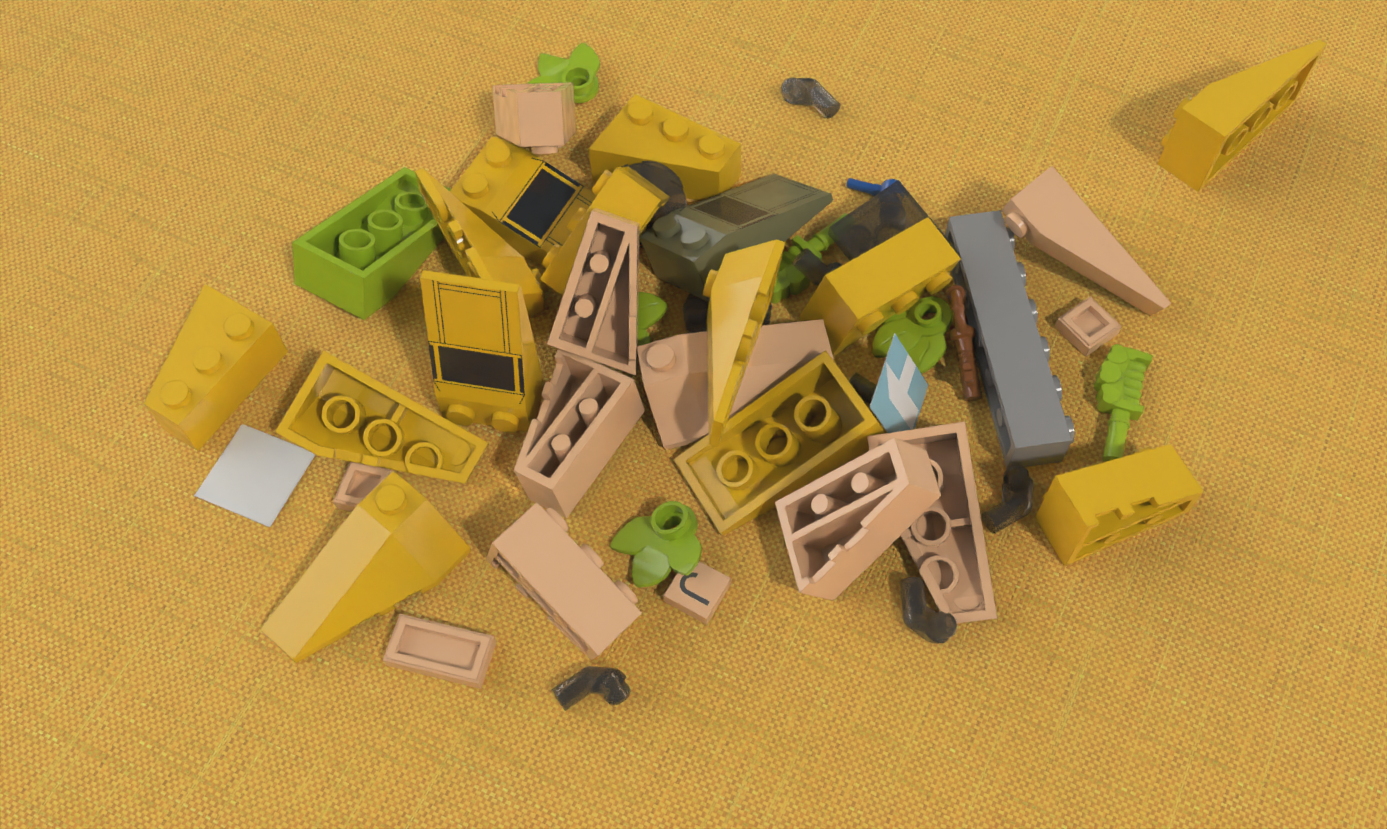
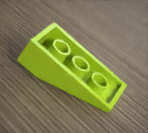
[292,167,451,320]

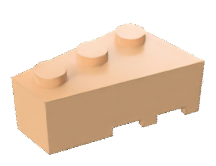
[492,82,576,154]
[547,208,639,375]
[514,349,645,518]
[775,438,941,601]
[486,502,642,660]

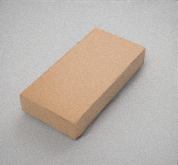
[383,614,497,689]

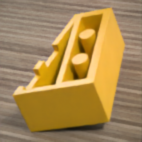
[588,94,741,201]
[540,166,670,295]
[799,217,961,357]
[144,284,288,451]
[1035,444,1204,566]

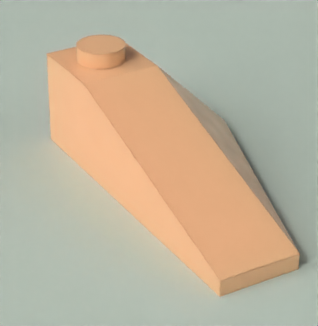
[867,421,997,625]

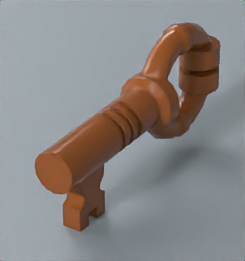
[947,285,982,401]

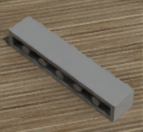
[944,210,1075,469]

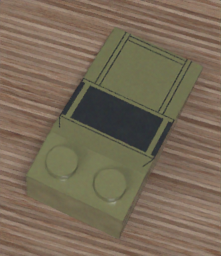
[639,174,833,302]

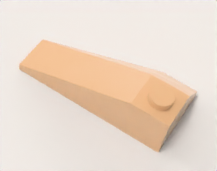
[1002,166,1171,316]
[637,319,834,450]

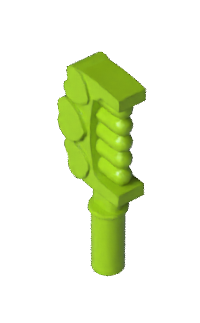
[771,213,855,304]
[1094,344,1153,462]

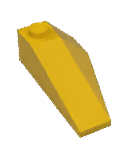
[415,168,548,317]
[703,239,785,447]
[275,350,489,484]
[260,471,471,663]

